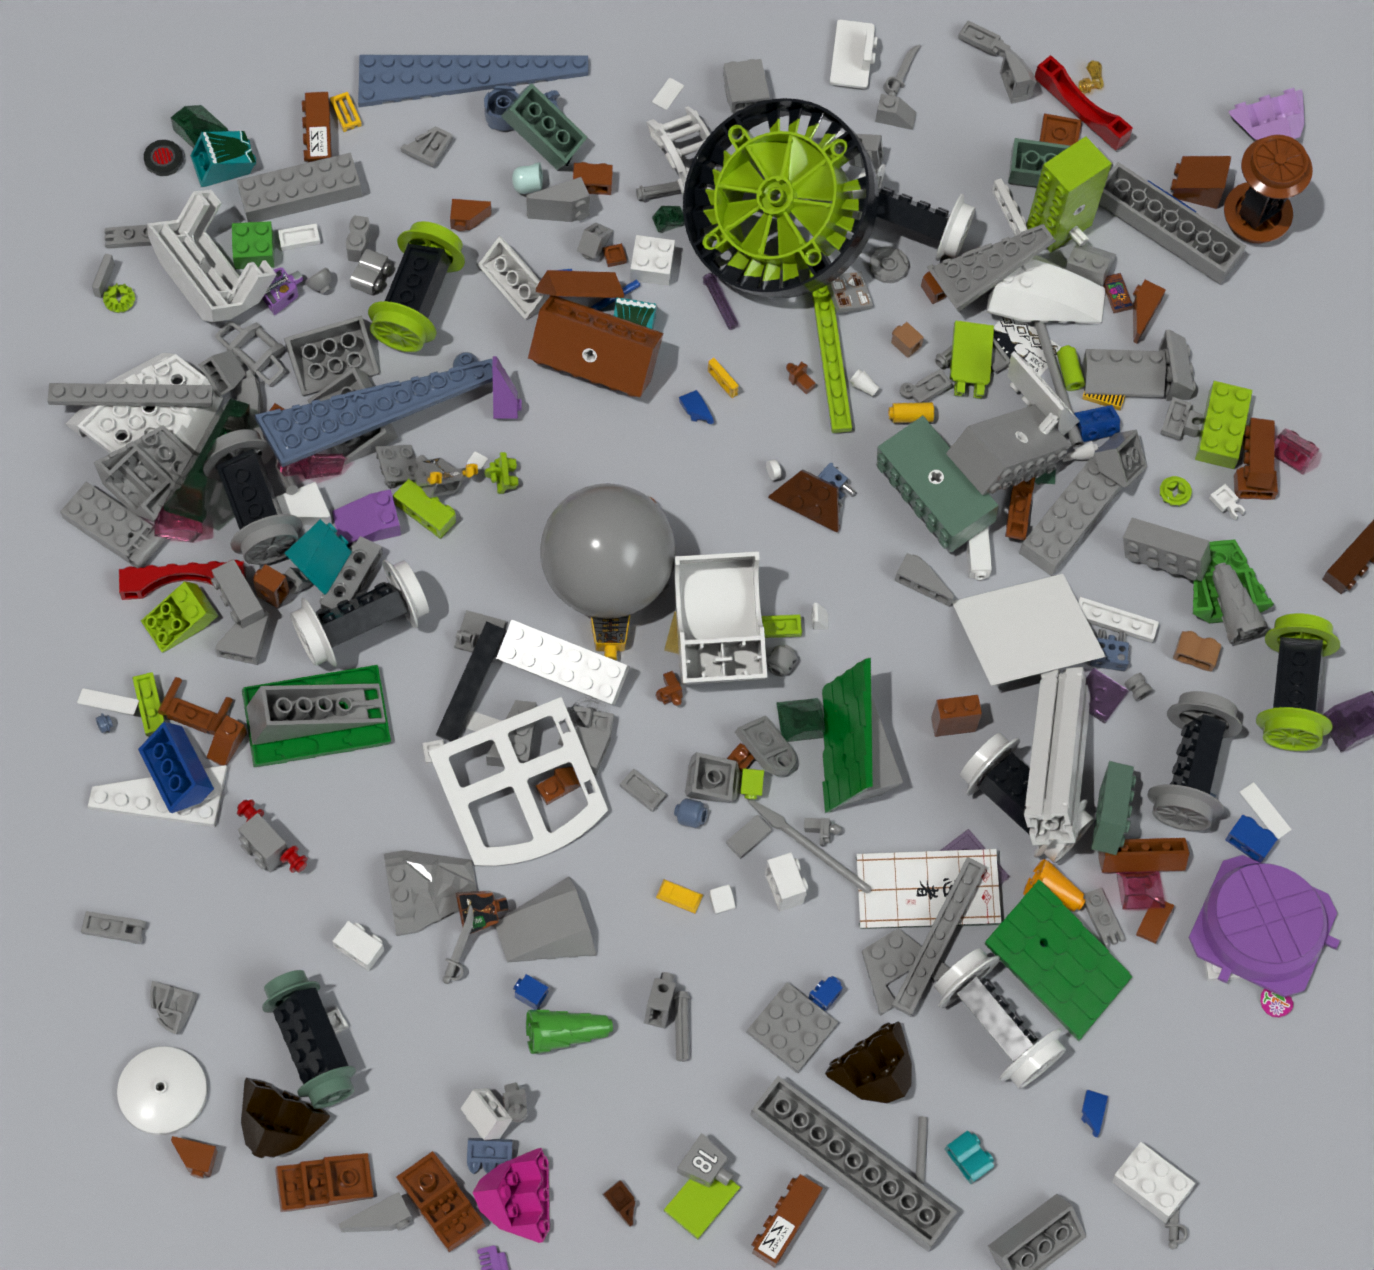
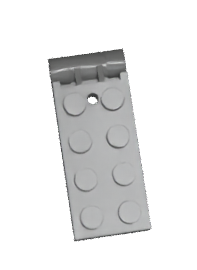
[60,482,166,568]

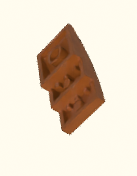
[396,1151,486,1252]
[275,1153,374,1212]

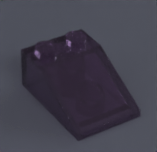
[1323,691,1374,753]

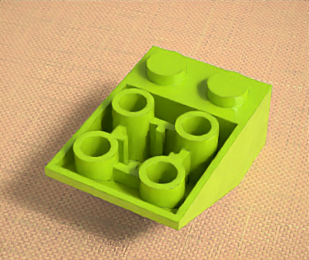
[141,581,219,653]

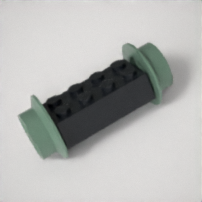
[262,970,356,1109]

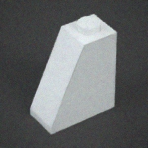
[276,482,332,526]

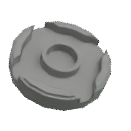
[869,246,909,283]

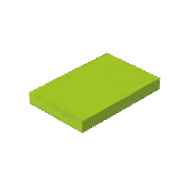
[664,1179,740,1240]

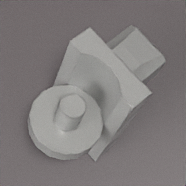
[503,1082,527,1122]

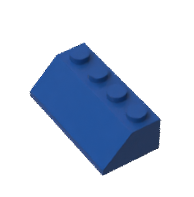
[138,722,214,813]

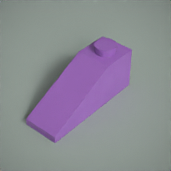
[492,356,522,419]

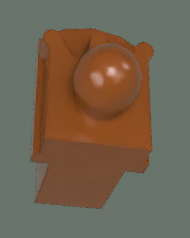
[786,361,816,394]
[655,671,683,706]

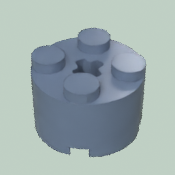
[484,85,519,131]

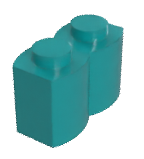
[944,1130,994,1184]

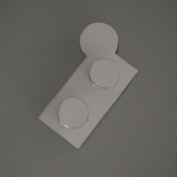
[900,369,952,403]

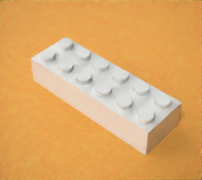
[496,620,630,705]

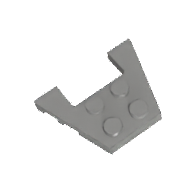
[862,928,950,1016]

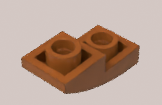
[1136,897,1174,944]

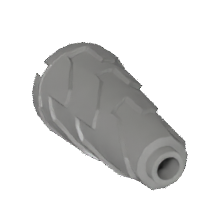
[1212,562,1268,644]

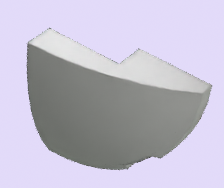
[150,981,197,1035]

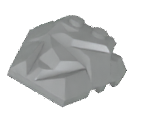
[384,850,477,936]

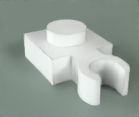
[1209,484,1245,520]

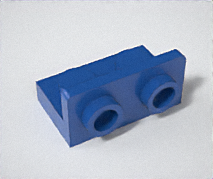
[1074,405,1120,442]

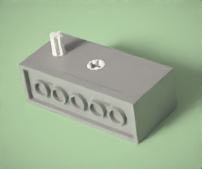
[946,405,1071,495]

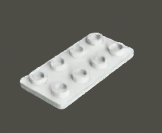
[830,20,877,89]

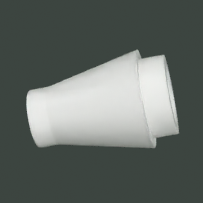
[849,369,880,397]

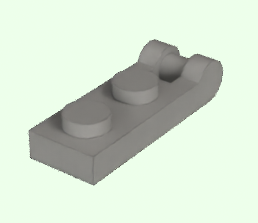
[81,911,146,944]

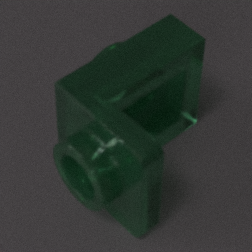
[652,206,684,232]

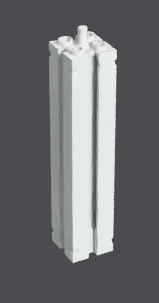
[1024,667,1090,845]

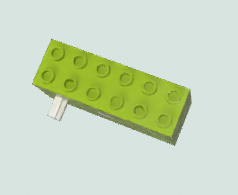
[1026,136,1112,253]

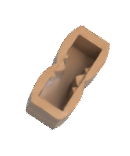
[1173,631,1221,672]

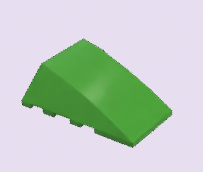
[1193,539,1274,623]

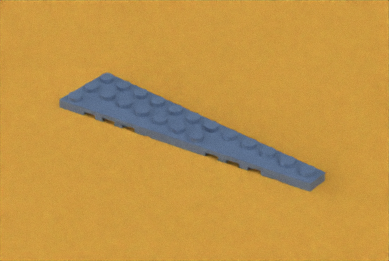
[358,55,588,107]
[255,359,493,467]

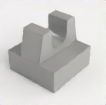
[285,567,312,594]

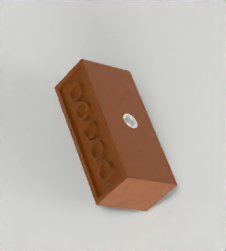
[528,295,664,397]

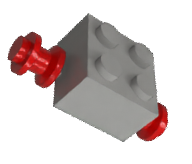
[237,799,308,873]

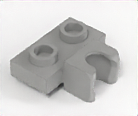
[1160,397,1203,440]

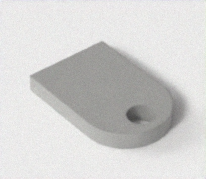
[734,715,796,776]

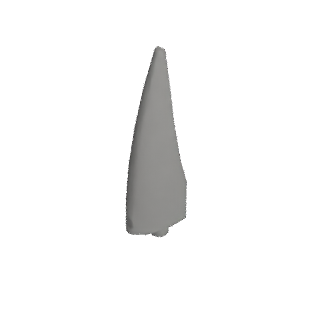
[235,370,266,440]

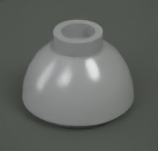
[305,267,331,294]

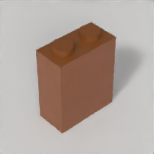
[931,695,982,737]

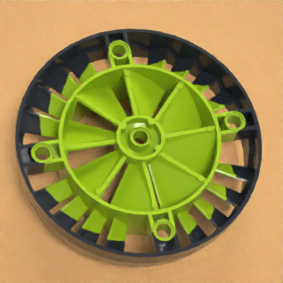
[683,98,879,298]

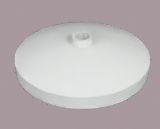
[117,1046,207,1135]

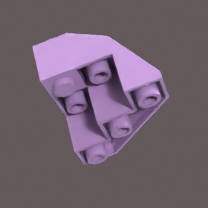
[1229,88,1304,140]

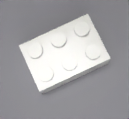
[1112,1142,1195,1224]

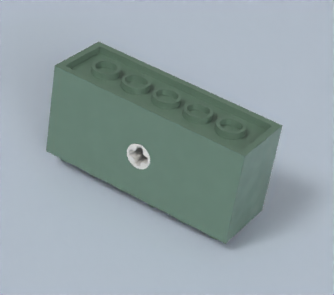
[876,416,998,552]

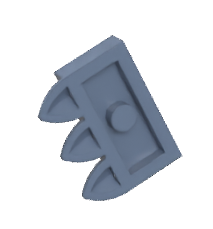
[467,1138,513,1174]

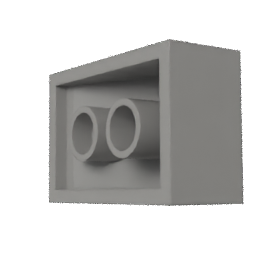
[526,177,590,222]

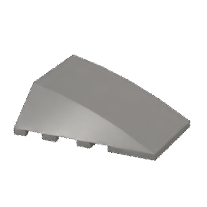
[94,425,192,521]
[495,877,596,963]

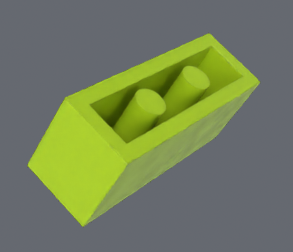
[393,478,456,539]

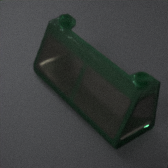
[164,399,250,523]

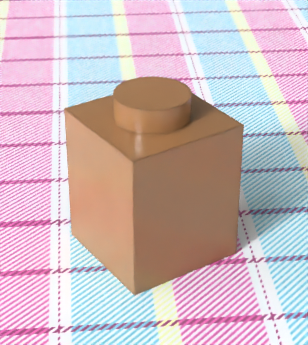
[891,322,924,358]

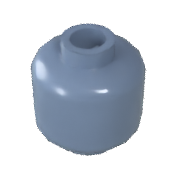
[674,798,707,828]

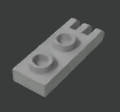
[105,225,152,249]
[1083,888,1125,947]

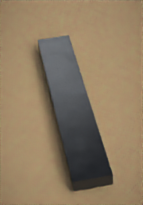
[436,621,506,742]

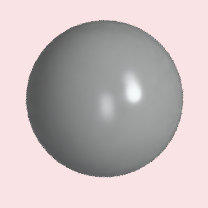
[540,483,675,619]

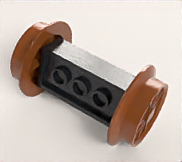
[1224,135,1313,244]

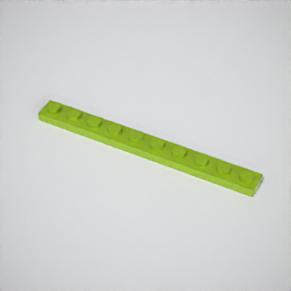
[808,268,852,433]

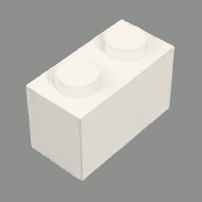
[332,921,384,971]
[461,1088,513,1140]

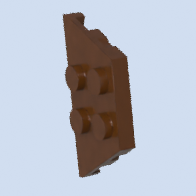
[768,469,840,532]

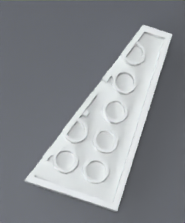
[88,765,227,827]

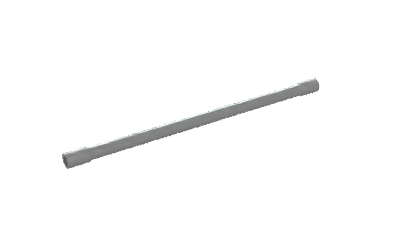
[1033,320,1083,447]

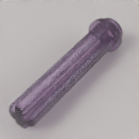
[702,273,738,330]

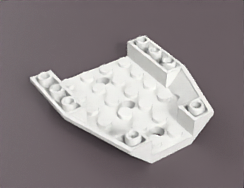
[66,353,223,462]

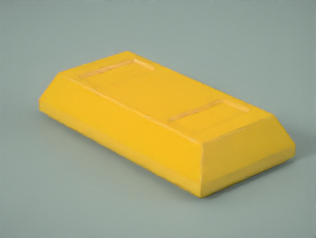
[656,879,703,914]

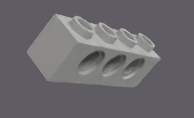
[319,536,383,610]

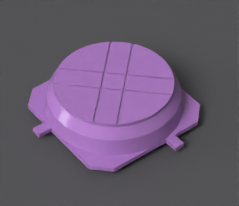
[1188,855,1340,997]

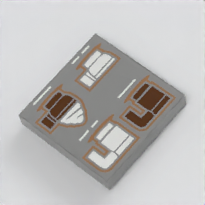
[827,271,873,313]

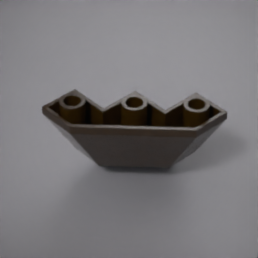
[825,1021,912,1104]

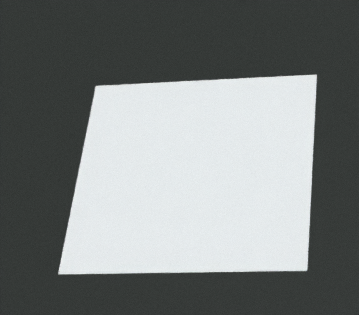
[952,574,1106,686]

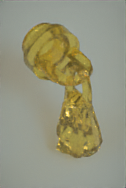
[1078,60,1104,94]

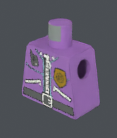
[262,267,304,315]

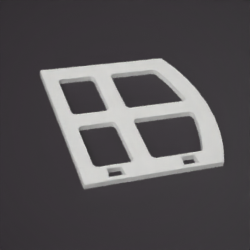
[428,697,608,866]

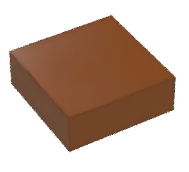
[603,243,627,267]

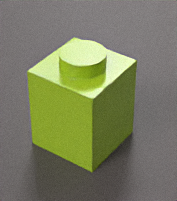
[740,768,764,799]

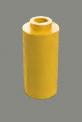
[888,402,934,423]

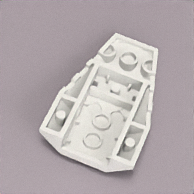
[986,255,1105,324]

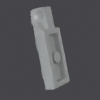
[958,21,1011,57]

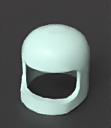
[512,162,543,194]

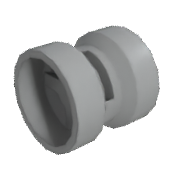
[1124,673,1153,701]

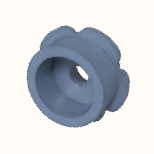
[95,713,113,733]

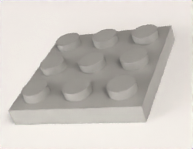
[746,982,838,1073]

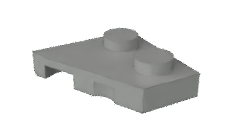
[401,126,453,167]

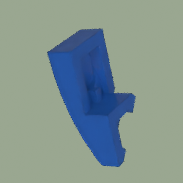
[679,390,714,424]
[1081,1090,1108,1138]

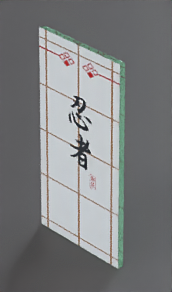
[856,849,1002,929]

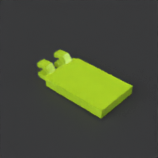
[949,320,994,399]

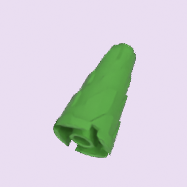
[526,1009,613,1054]

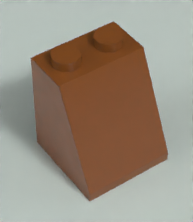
[1170,156,1231,209]

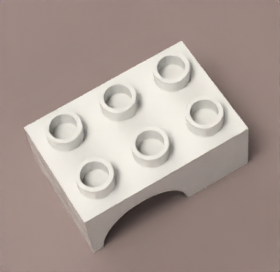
[673,552,767,685]

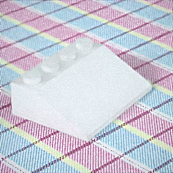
[1007,351,1080,436]

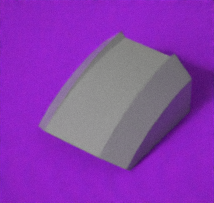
[1000,48,1037,104]
[685,752,740,802]

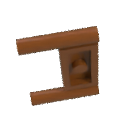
[158,677,233,735]

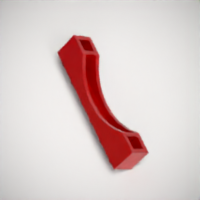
[1035,55,1133,151]
[119,560,246,600]

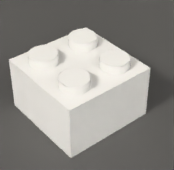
[630,235,675,286]
[765,853,808,912]

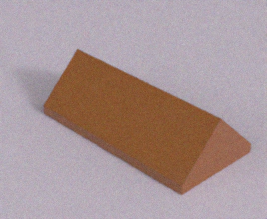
[535,270,624,298]

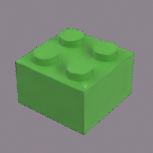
[232,221,275,270]

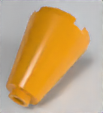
[1023,859,1085,912]

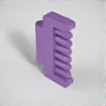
[477,1245,509,1270]

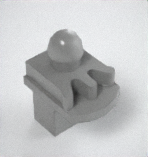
[804,818,842,846]

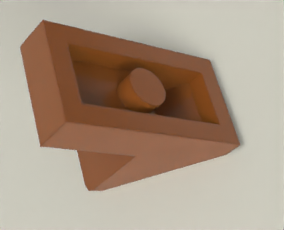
[536,767,580,805]

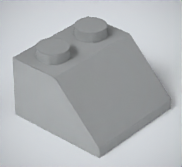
[1066,244,1116,287]

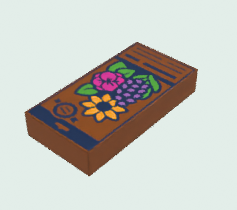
[1103,273,1133,314]

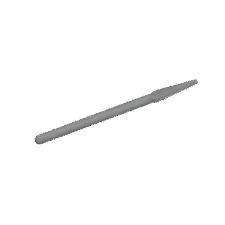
[748,799,871,893]

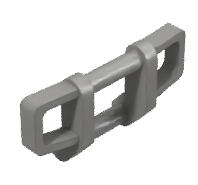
[215,321,286,387]

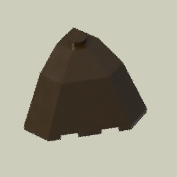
[241,1077,330,1158]

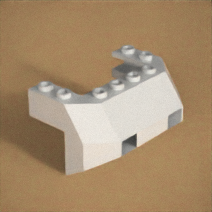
[147,189,277,322]

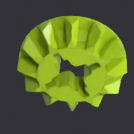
[103,283,135,313]
[1159,476,1192,507]

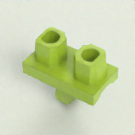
[484,452,519,494]

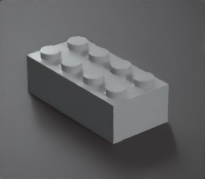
[1123,517,1211,581]

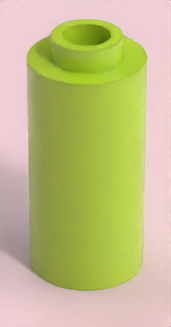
[1057,345,1085,391]

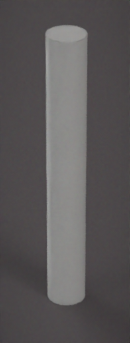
[916,1116,927,1184]

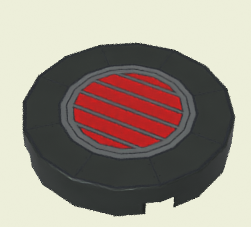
[143,139,183,176]

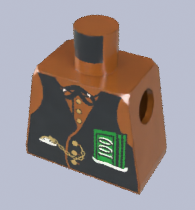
[456,891,509,934]

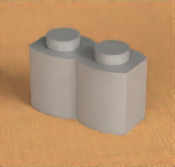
[346,215,371,262]
[350,248,391,295]

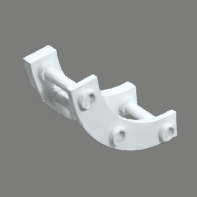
[647,106,723,196]

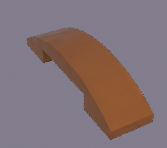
[1005,477,1035,540]

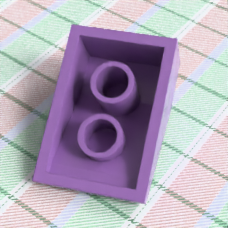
[332,489,401,547]

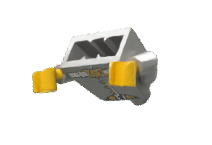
[414,455,478,498]

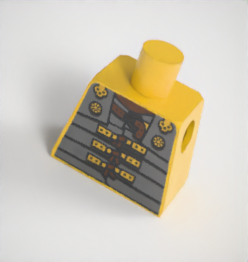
[590,615,630,660]

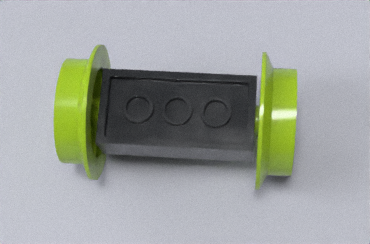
[368,221,465,352]
[1256,613,1340,751]

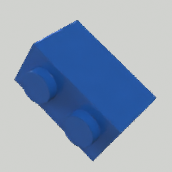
[1225,815,1278,863]

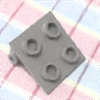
[375,445,418,488]
[454,610,506,652]

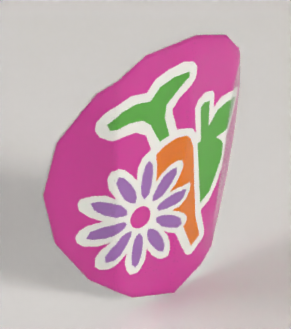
[1260,989,1293,1017]

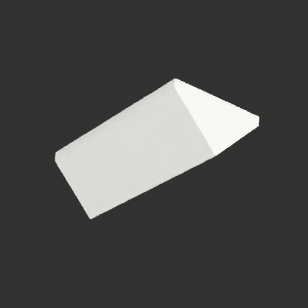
[478,236,550,320]

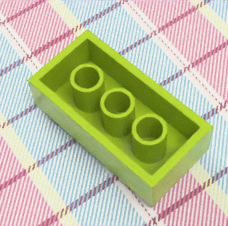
[1195,381,1253,469]

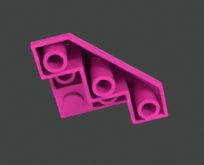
[472,1148,550,1243]

